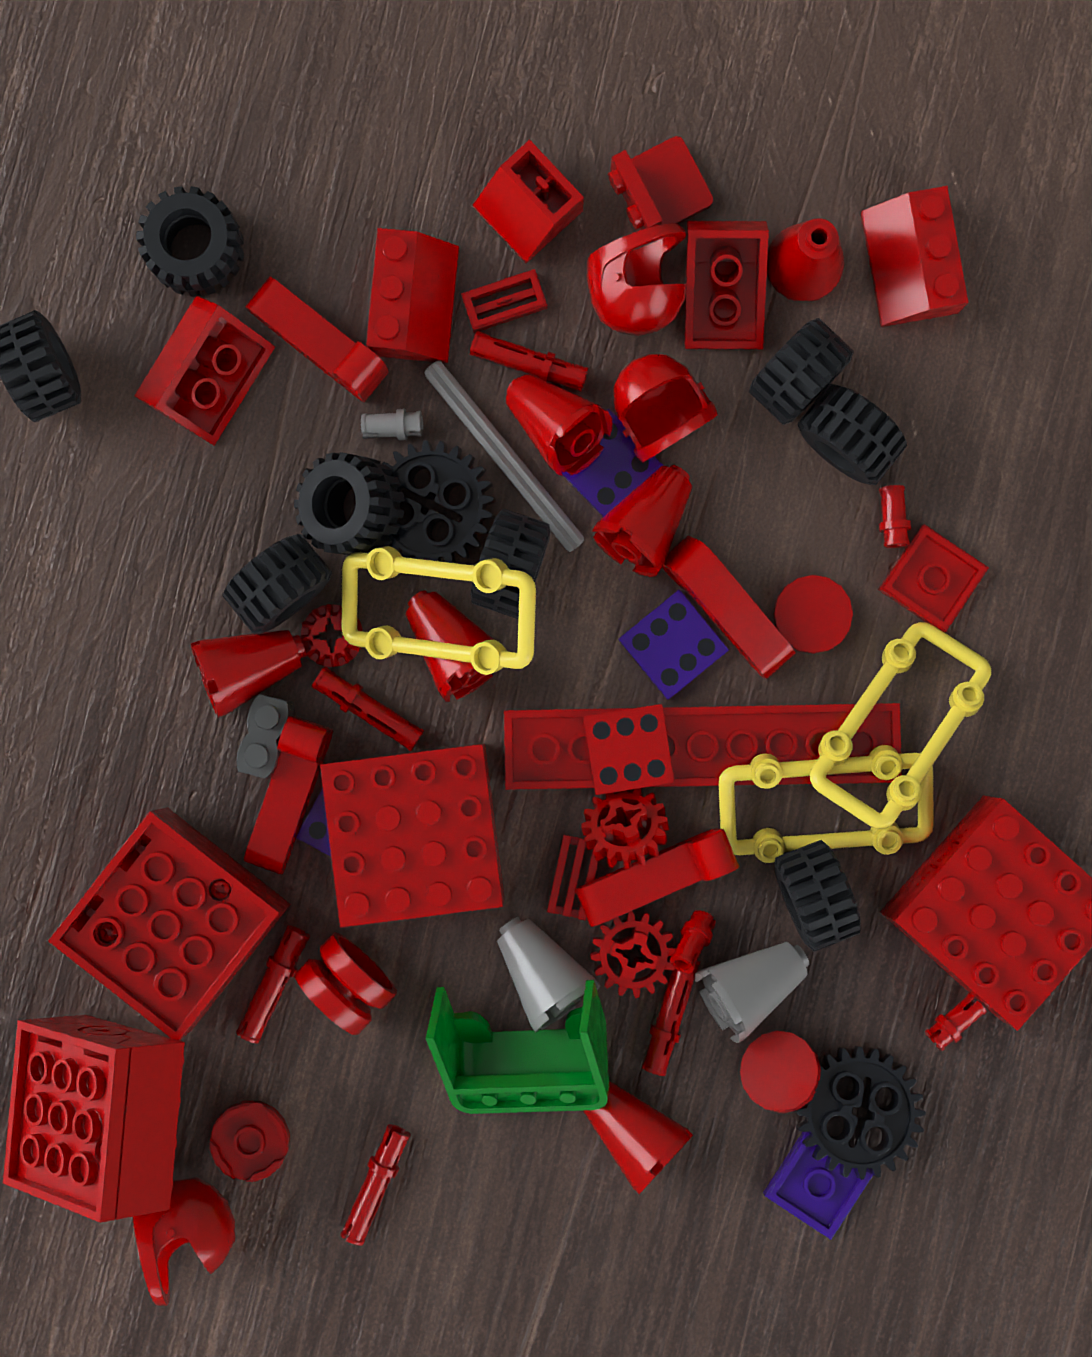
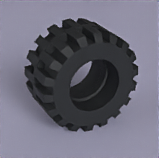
[136,186,244,297]
[0,310,81,422]
[749,318,854,425]
[797,384,907,485]
[294,452,404,555]
[470,509,551,619]
[223,534,332,634]
[774,840,861,952]

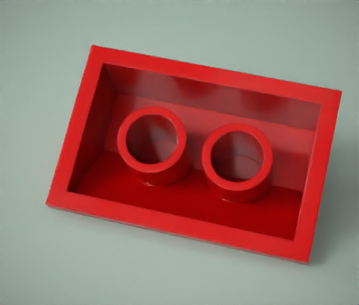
[861,186,969,327]
[366,228,459,363]
[134,296,276,446]

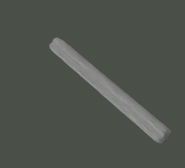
[424,361,584,552]

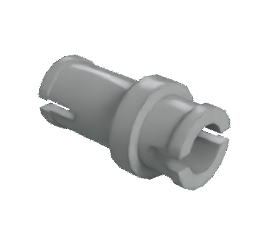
[361,408,423,441]

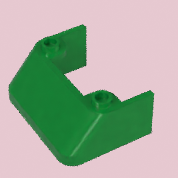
[426,980,609,1114]

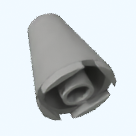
[497,917,601,1033]
[694,942,809,1043]

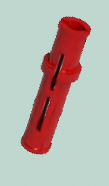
[469,331,589,392]
[311,666,425,752]
[236,925,310,1044]
[641,960,701,1076]
[340,1124,411,1246]

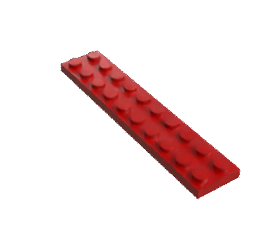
[504,703,902,790]

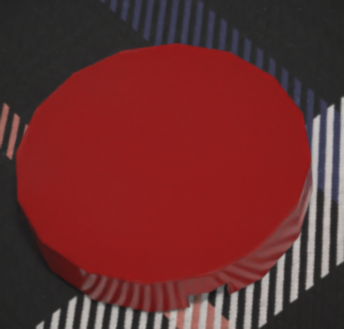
[773,575,853,654]
[740,1031,821,1113]
[210,1100,290,1182]

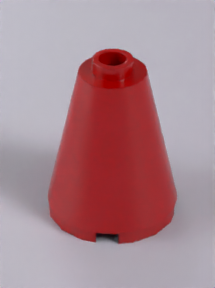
[767,218,844,301]
[506,374,612,476]
[592,465,693,577]
[405,590,495,702]
[190,630,306,717]
[583,1081,693,1194]

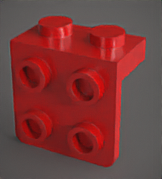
[608,136,713,230]

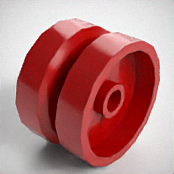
[294,932,397,1035]

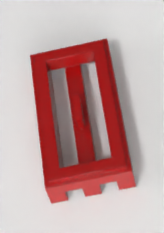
[461,269,548,333]
[547,834,598,921]

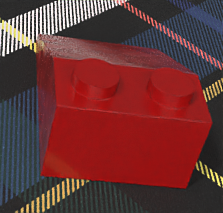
[685,221,769,349]

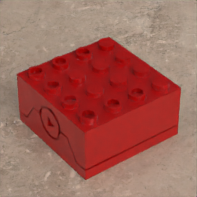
[320,743,505,928]
[880,795,1092,1031]
[48,807,291,1041]
[3,1015,185,1223]

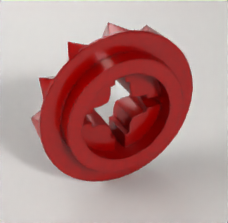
[300,604,363,667]

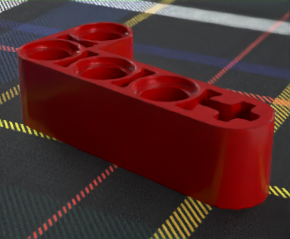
[245,276,389,403]
[661,535,796,680]
[244,716,333,875]
[575,828,740,927]

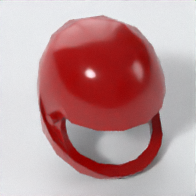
[587,223,687,336]
[613,354,718,463]
[133,1177,235,1306]

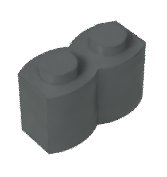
[236,694,295,779]

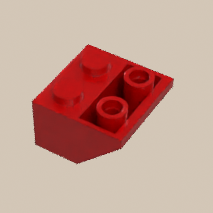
[473,139,584,263]

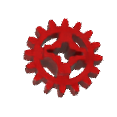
[581,788,669,870]
[590,911,676,998]

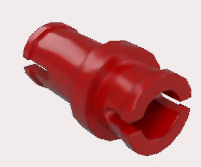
[879,485,911,548]
[670,910,716,973]
[925,993,987,1051]

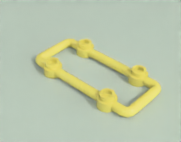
[342,546,536,675]
[810,622,991,829]
[718,745,934,863]

